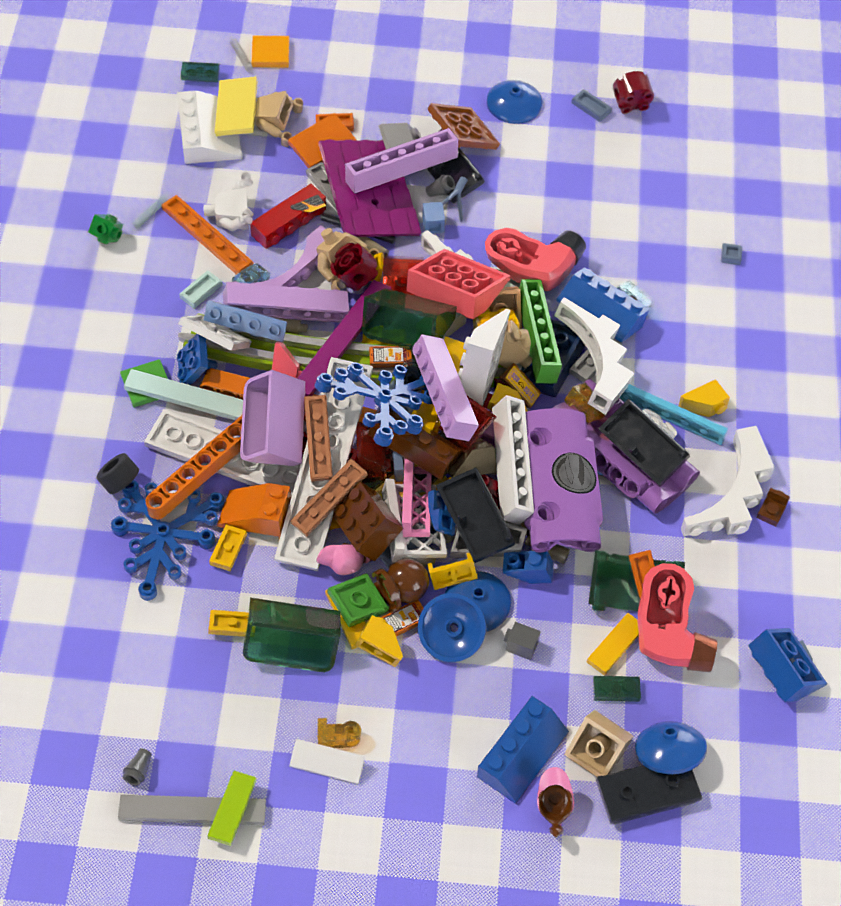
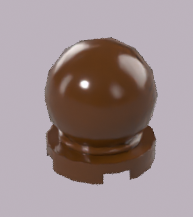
[372,558,429,613]

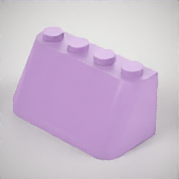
[240,370,305,466]

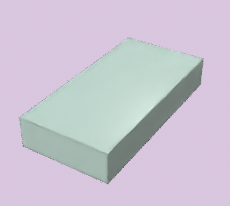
[179,270,223,309]

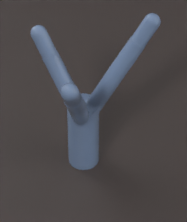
[442,177,467,221]

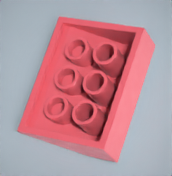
[407,249,511,319]

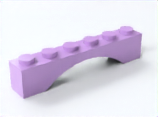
[251,225,325,287]

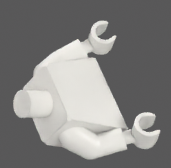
[204,171,254,232]

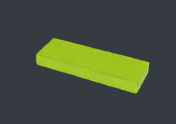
[207,770,257,846]

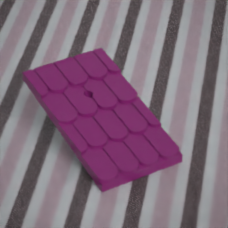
[318,139,422,237]

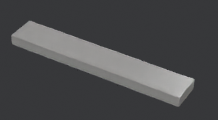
[118,795,266,825]

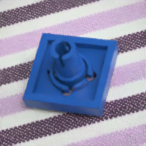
[176,334,218,385]

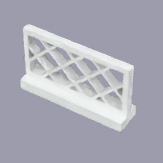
[382,479,447,562]

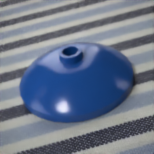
[486,80,542,124]
[445,571,511,632]
[418,593,486,662]
[635,721,707,774]

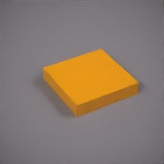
[252,36,289,67]

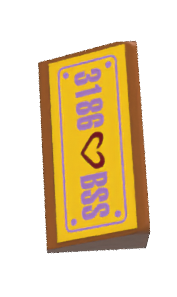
[499,363,541,408]

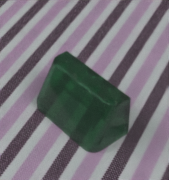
[362,288,457,350]
[243,597,341,672]

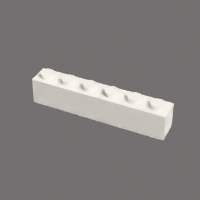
[492,395,534,525]

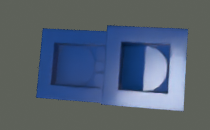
[428,490,455,536]

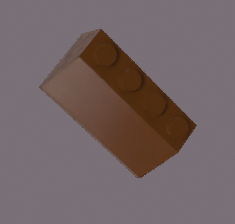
[368,407,464,480]

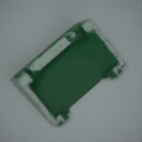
[588,550,685,611]

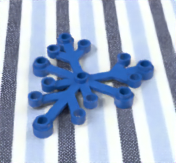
[314,362,433,447]
[111,480,225,601]

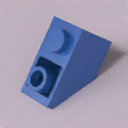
[502,551,554,584]

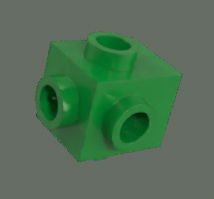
[88,214,124,244]

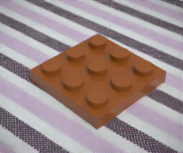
[427,103,500,150]

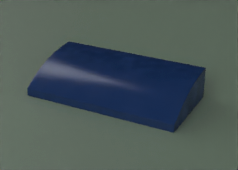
[520,320,585,398]

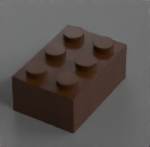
[333,482,404,562]

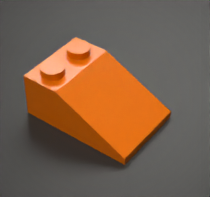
[217,483,292,537]

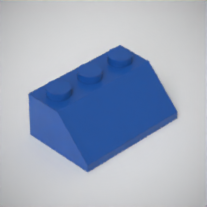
[747,628,827,702]

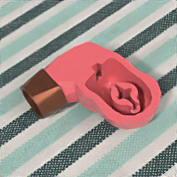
[638,563,718,672]

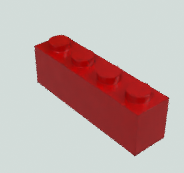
[250,183,326,249]

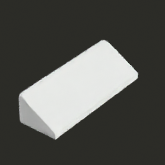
[289,739,365,784]

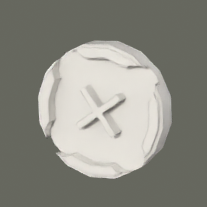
[642,409,677,439]

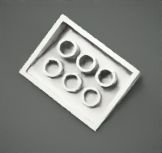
[177,91,242,164]
[458,309,510,413]

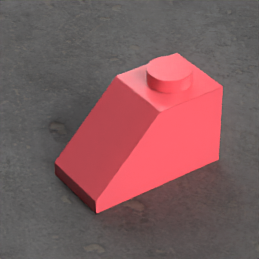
[272,341,302,378]

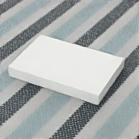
[178,315,252,351]

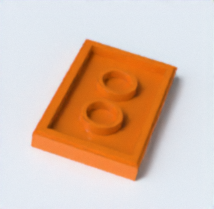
[288,113,357,168]

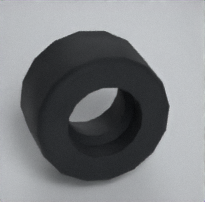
[96,453,139,494]

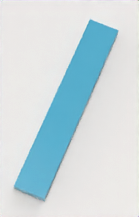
[619,384,728,446]

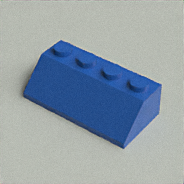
[556,267,650,343]
[477,696,569,804]

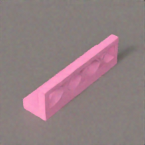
[402,458,432,537]

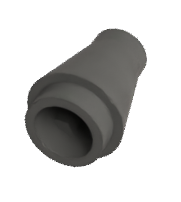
[426,175,455,197]
[123,748,152,786]

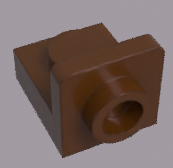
[756,488,790,527]

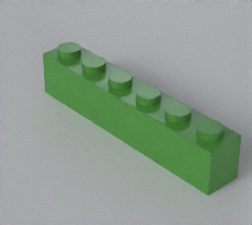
[519,279,562,383]

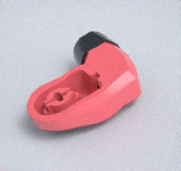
[485,228,586,291]

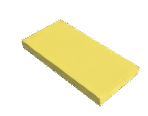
[215,77,258,136]

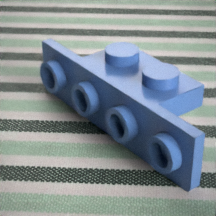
[203,300,287,342]

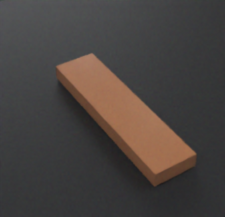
[304,395,333,482]
[290,459,368,537]

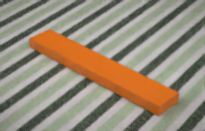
[162,195,254,277]

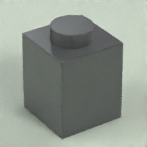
[504,622,541,660]

